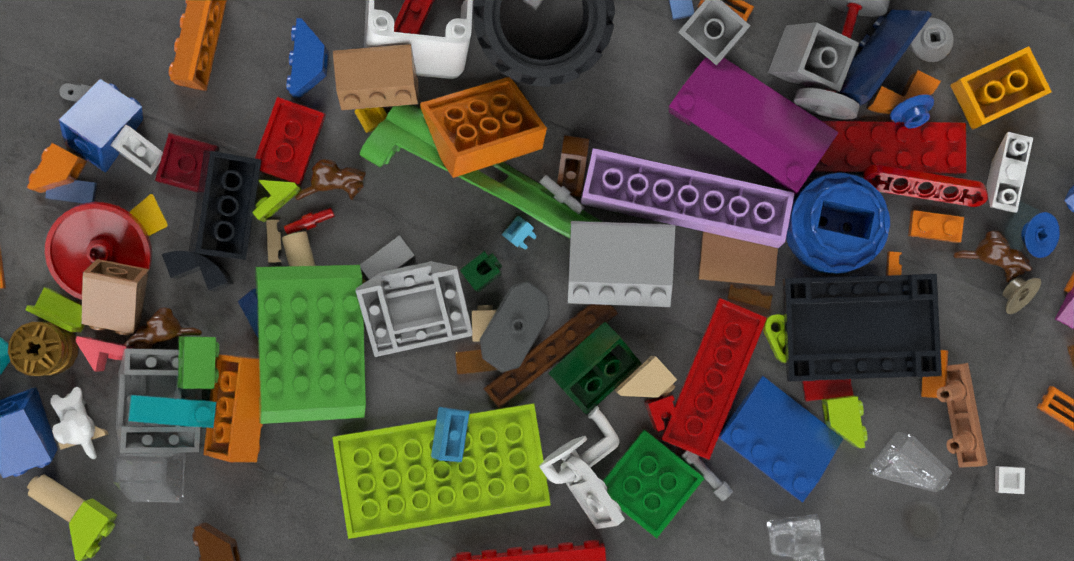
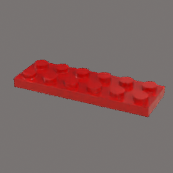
[812,121,966,174]
[661,298,767,460]

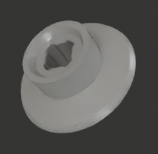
[910,18,954,62]

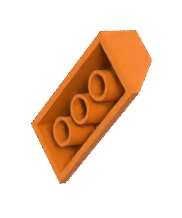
[169,0,227,91]
[203,354,263,462]

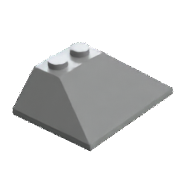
[356,261,472,357]
[116,349,202,453]

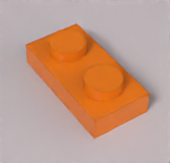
[908,210,964,243]

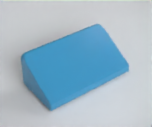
[431,407,470,462]

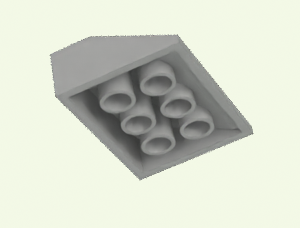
[568,221,675,307]

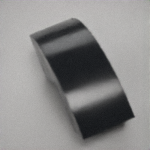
[162,251,233,291]

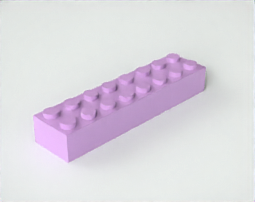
[581,148,794,248]

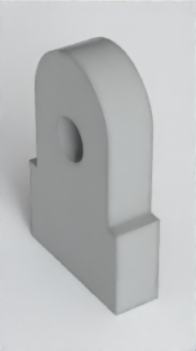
[59,83,92,102]

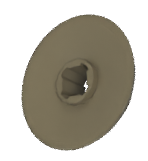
[1003,277,1041,314]

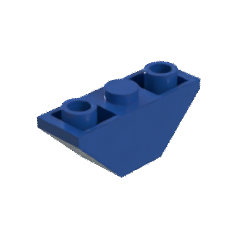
[286,18,329,99]

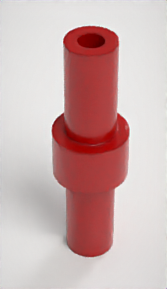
[284,208,335,235]

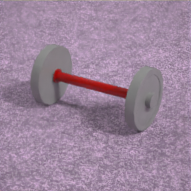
[794,0,890,119]

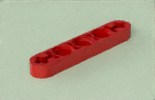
[863,165,988,207]

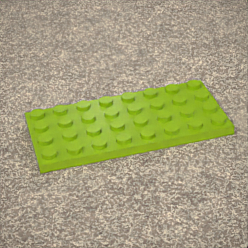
[332,403,551,539]

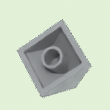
[678,0,751,65]

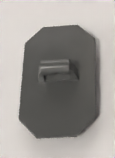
[480,281,550,373]

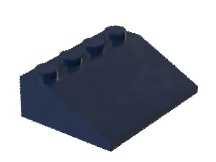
[835,10,932,107]

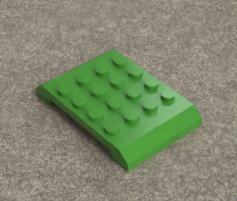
[255,265,366,424]

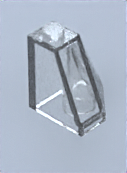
[865,431,952,493]

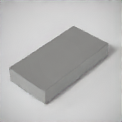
[360,235,415,280]

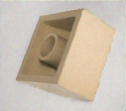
[615,356,677,397]

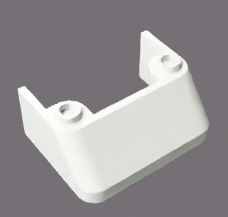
[364,0,473,79]

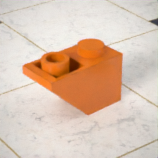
[27,143,87,193]

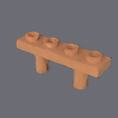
[937,363,988,468]

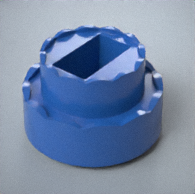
[786,173,890,274]

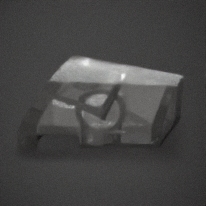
[766,514,825,561]

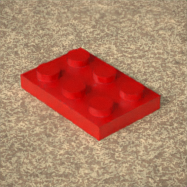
[255,97,326,186]

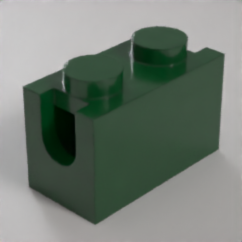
[460,251,502,293]

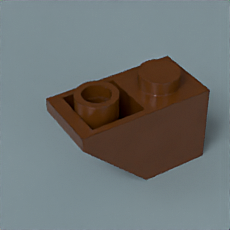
[192,522,241,561]

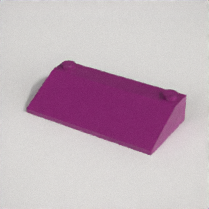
[669,57,838,196]

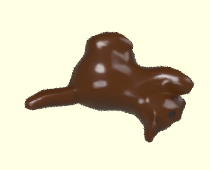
[295,159,366,200]
[953,230,1033,282]
[124,307,202,349]

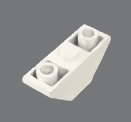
[986,132,1033,213]

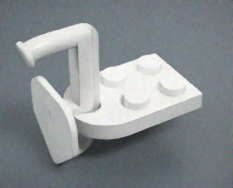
[539,406,625,529]

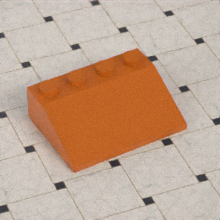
[420,77,547,178]

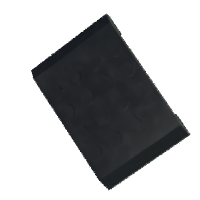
[782,274,942,382]

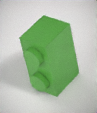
[177,336,219,389]

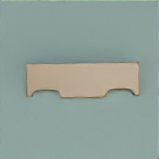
[266,220,281,263]

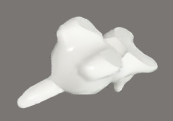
[51,387,97,459]

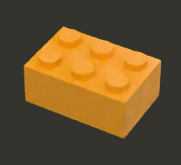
[950,46,1052,130]

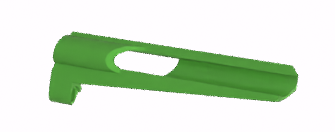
[360,105,602,238]

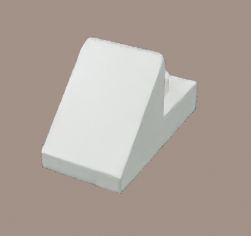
[111,125,163,174]

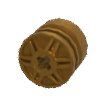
[8,322,79,376]

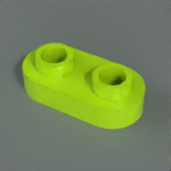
[763,314,786,363]

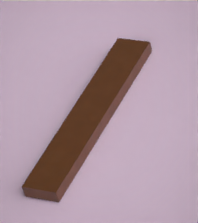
[483,304,618,408]

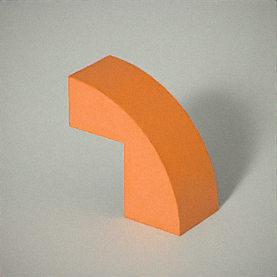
[866,70,941,114]

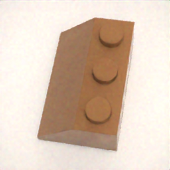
[333,44,418,110]

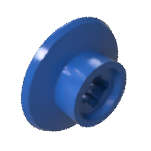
[890,95,934,128]
[1021,212,1060,258]

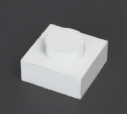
[995,466,1025,494]

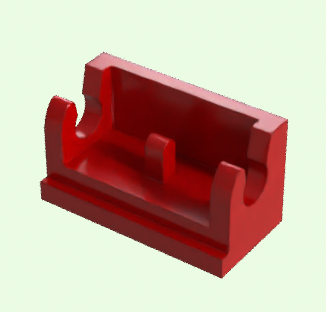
[644,394,677,431]

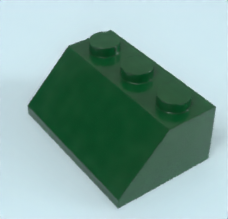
[548,322,642,415]

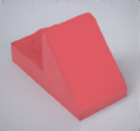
[76,336,132,372]

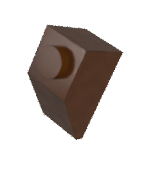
[557,135,589,197]

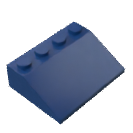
[718,376,843,502]

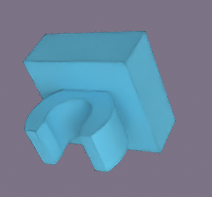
[502,216,536,249]

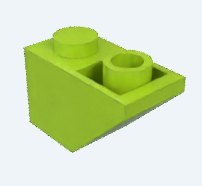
[821,396,868,448]
[69,498,118,561]

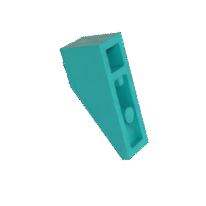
[128,395,216,428]

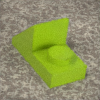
[252,180,302,222]

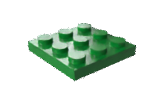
[603,429,705,539]

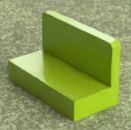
[25,287,85,332]

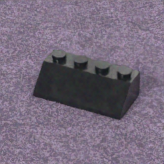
[189,151,261,260]

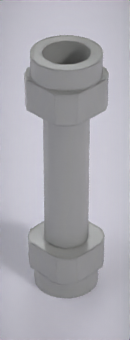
[680,450,733,501]

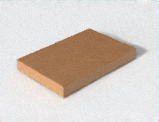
[698,231,778,286]

